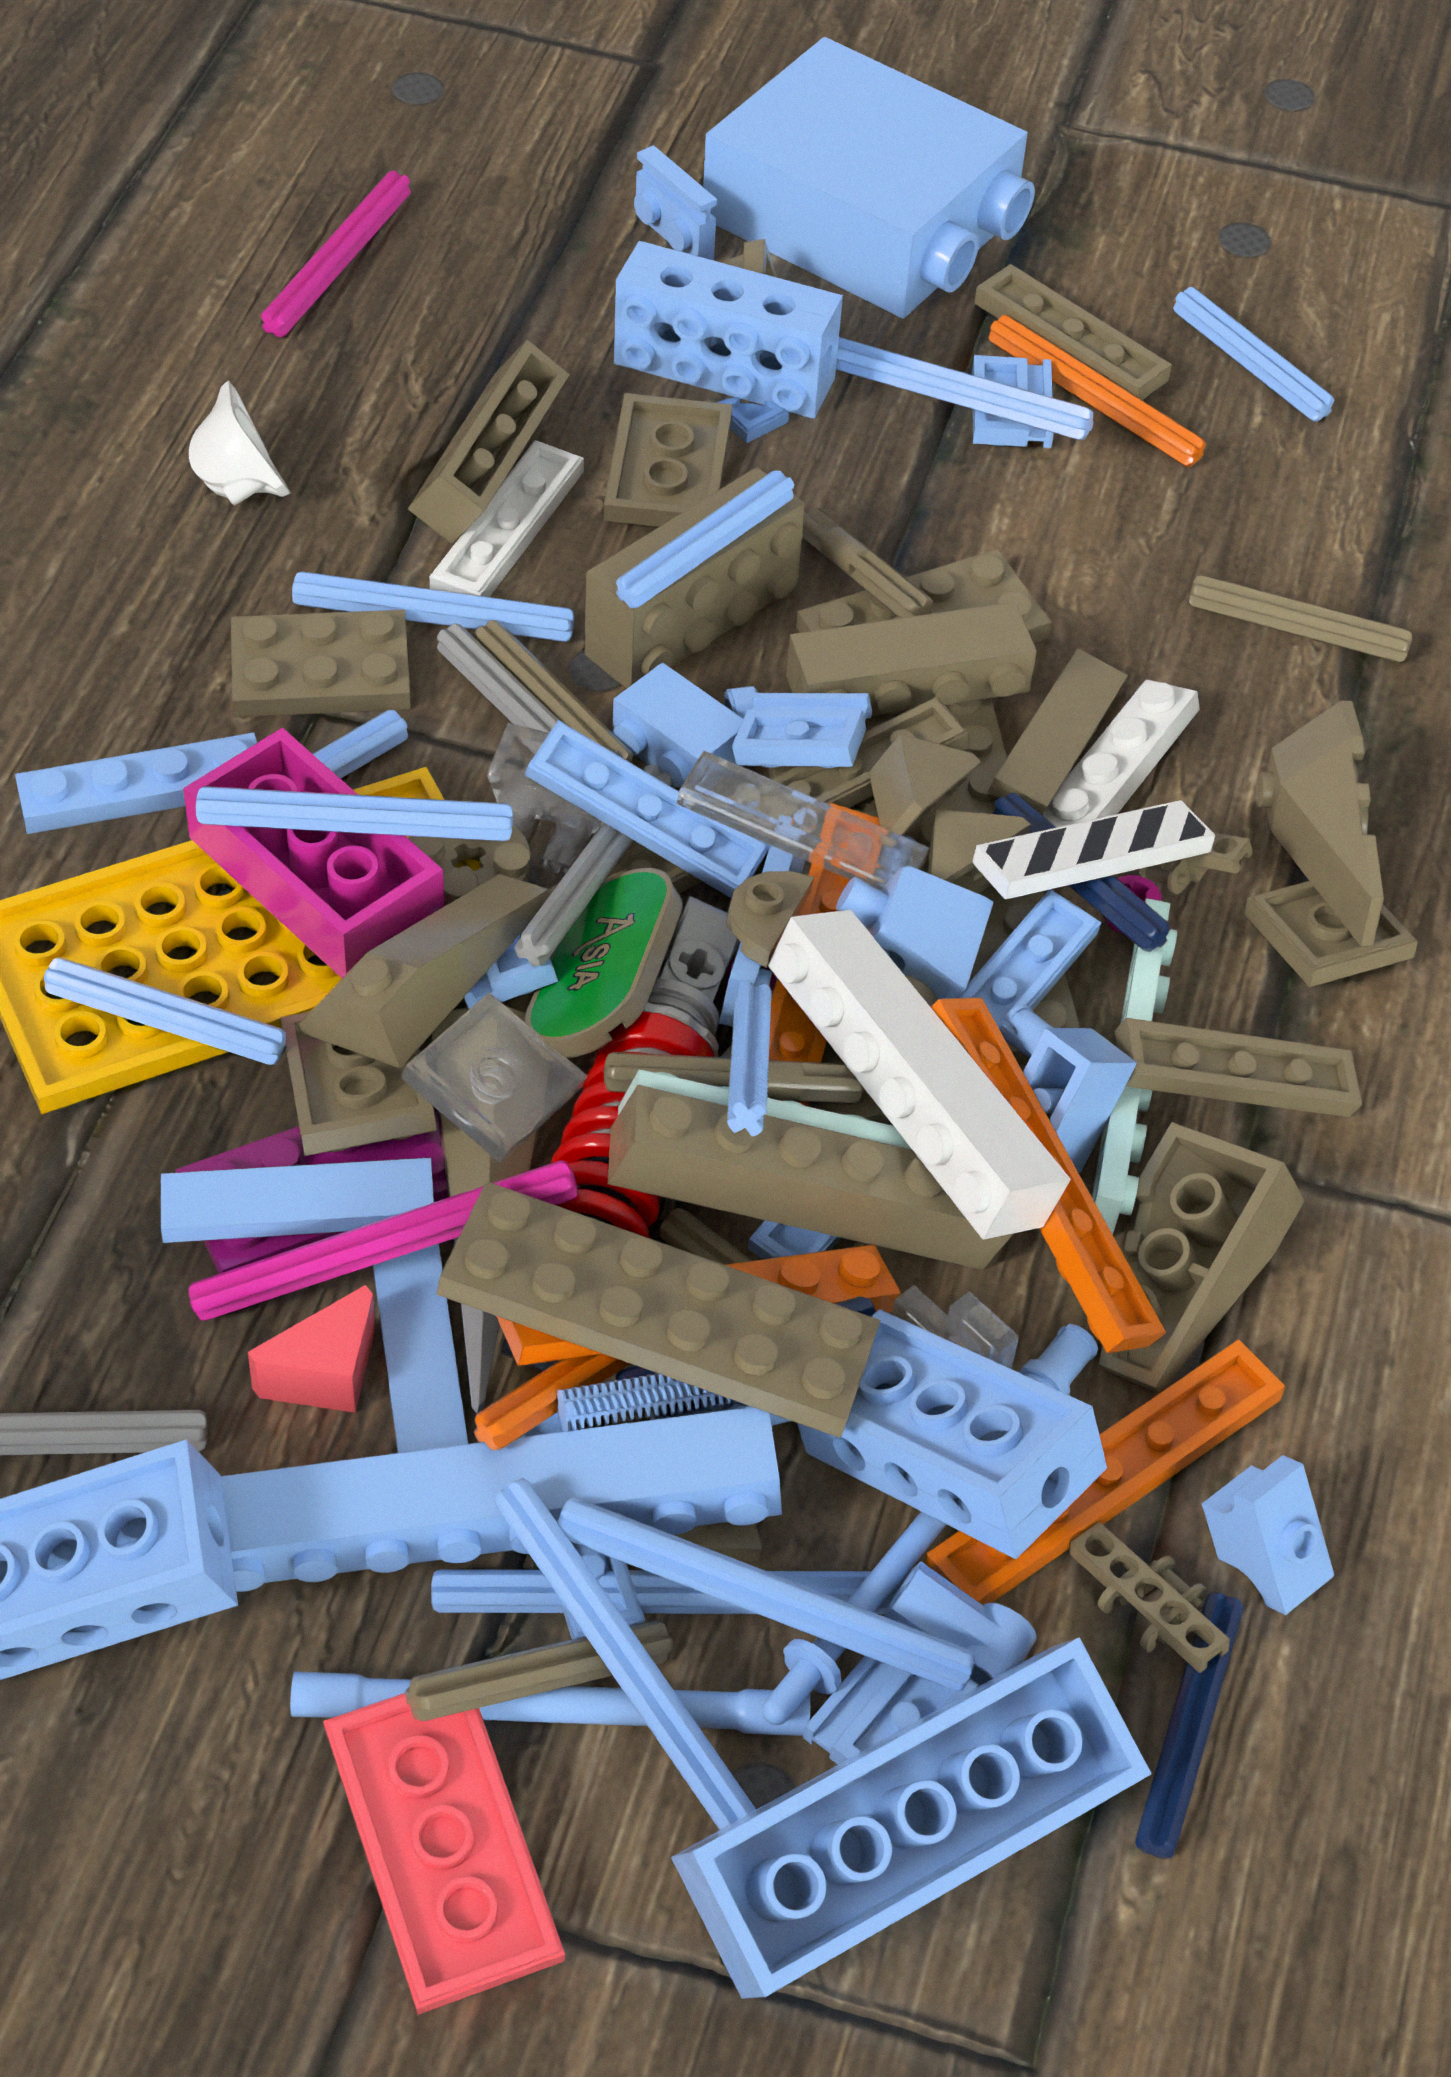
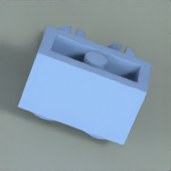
[999,1004,1137,1173]

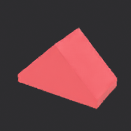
[248,1285,376,1413]

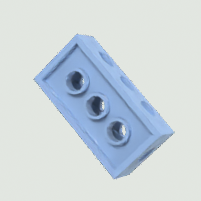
[614,241,843,419]
[797,1309,1107,1559]
[0,1439,238,1680]

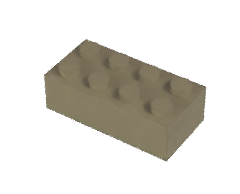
[585,467,805,689]

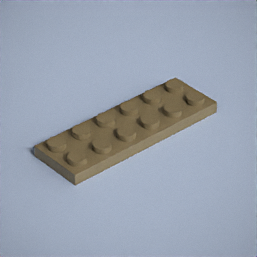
[436,1181,881,1438]

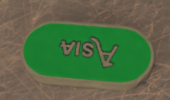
[525,868,683,1058]

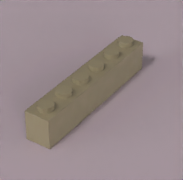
[608,1085,1014,1270]

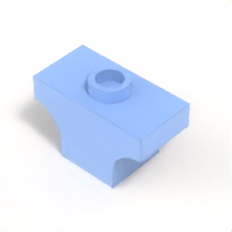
[1202,1455,1335,1615]

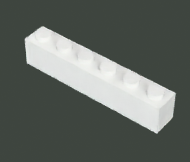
[768,910,1071,1240]

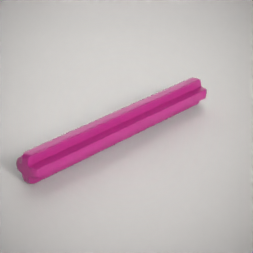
[261,170,411,337]

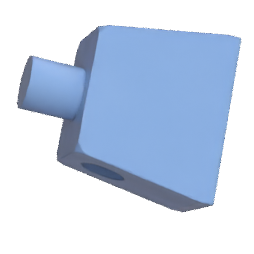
[836,866,994,1000]

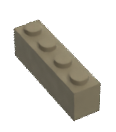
[408,340,570,544]
[786,601,1037,716]

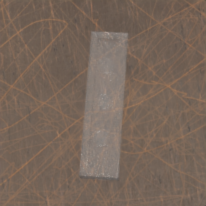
[676,751,929,890]

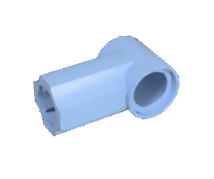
[884,1561,1037,1687]

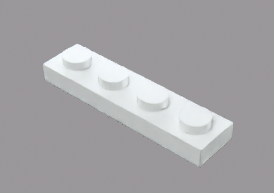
[1043,679,1200,827]

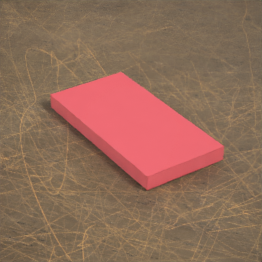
[323,1693,565,2015]

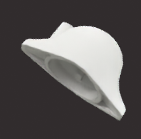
[189,380,291,506]

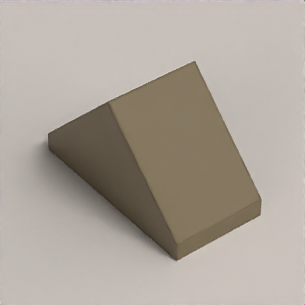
[869,734,981,847]
[928,809,1031,894]

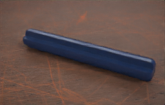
[992,793,1171,952]
[1135,1592,1244,1859]

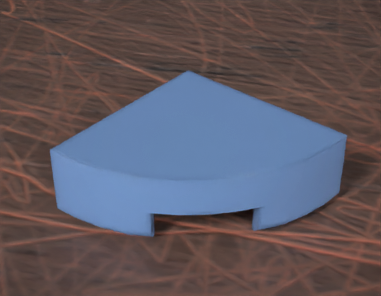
[716,397,789,443]

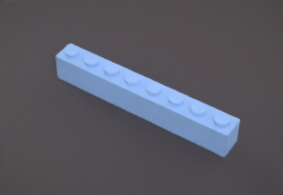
[221,1407,782,1592]

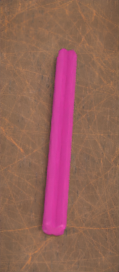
[188,1160,578,1321]

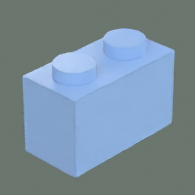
[613,662,744,801]

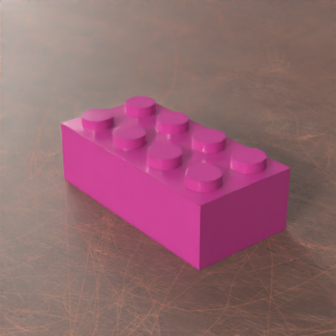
[183,728,445,978]

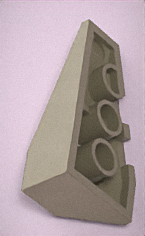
[1256,701,1384,947]
[299,874,551,1068]
[1099,1122,1305,1393]

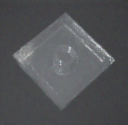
[401,993,587,1164]

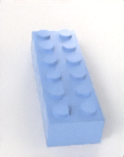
[671,1637,1151,1999]

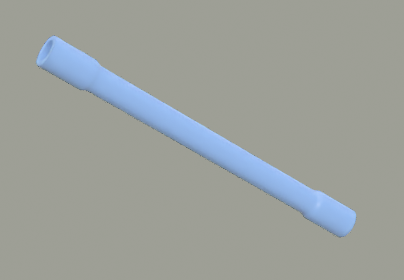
[290,1671,810,1736]

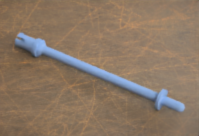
[762,1324,1098,1725]

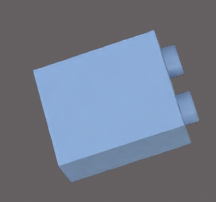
[703,37,1035,319]

